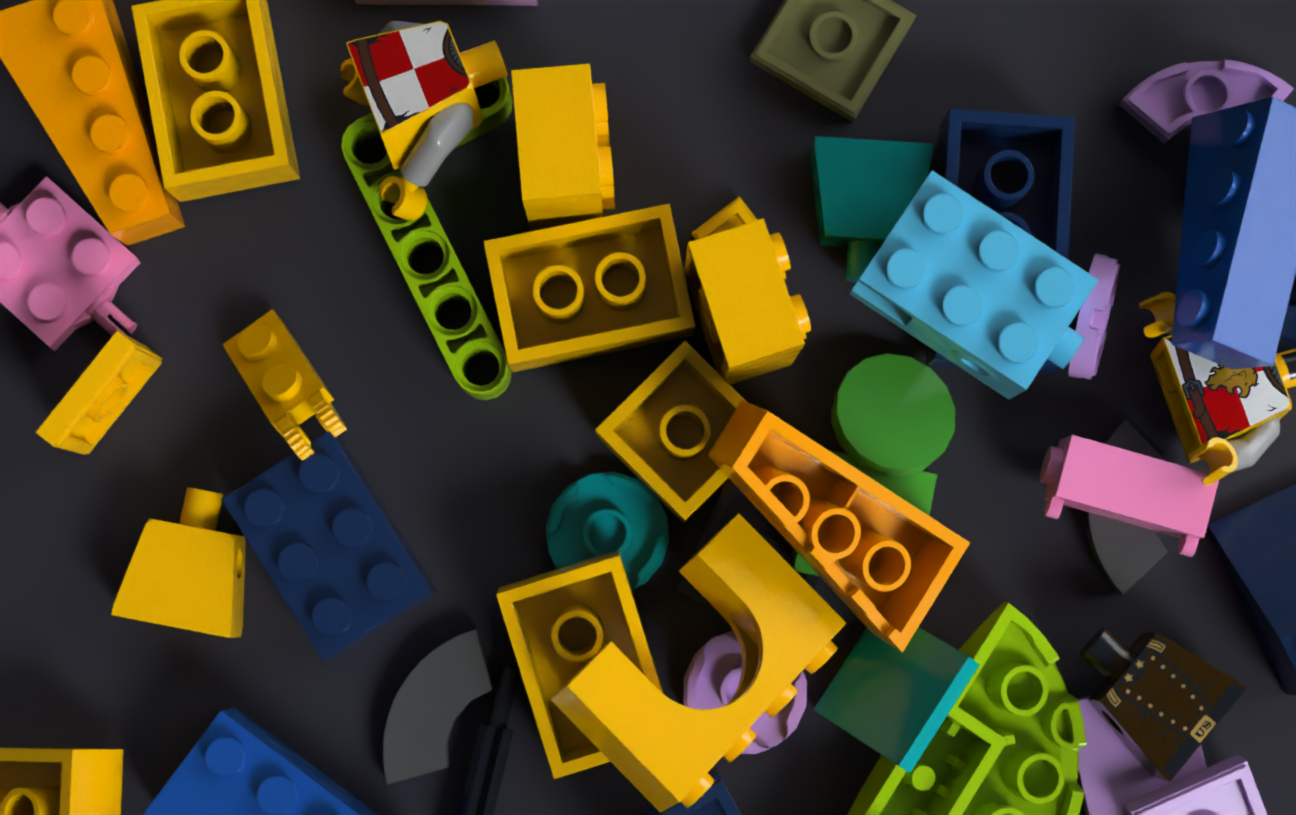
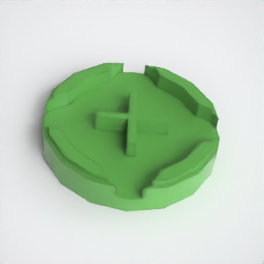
[831,353,955,477]

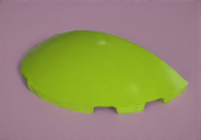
[847,602,1086,815]

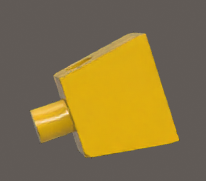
[111,487,246,638]

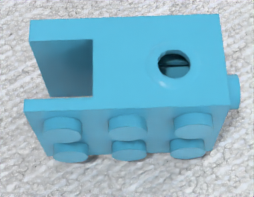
[849,170,1099,400]

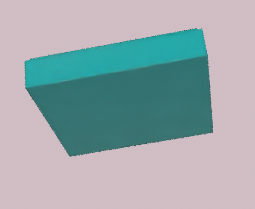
[814,627,980,773]

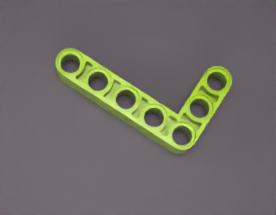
[341,77,513,400]

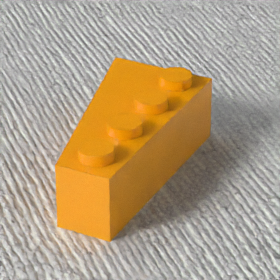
[0,0,185,246]
[708,400,970,653]

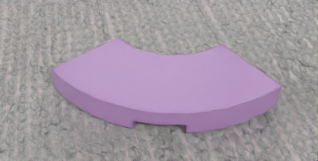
[1118,59,1294,143]

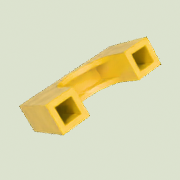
[550,513,846,813]

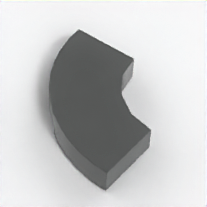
[1085,419,1168,595]
[383,629,494,785]

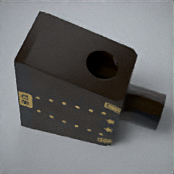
[1080,627,1247,782]

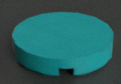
[546,472,669,590]

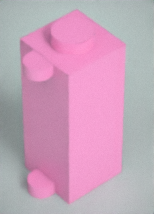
[1040,435,1219,557]

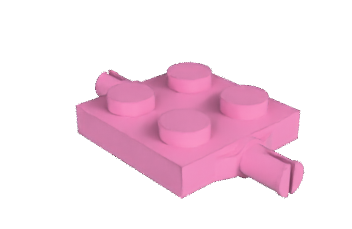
[0,176,140,352]

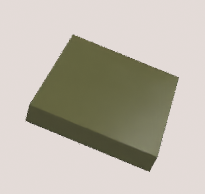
[749,0,917,122]

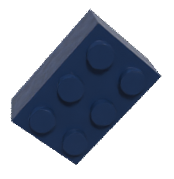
[222,432,438,661]

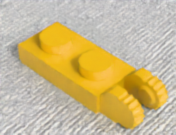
[222,309,347,461]

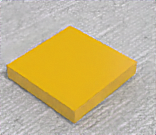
[35,330,163,455]

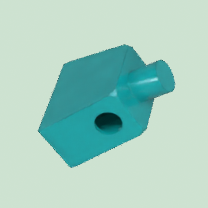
[810,136,933,282]

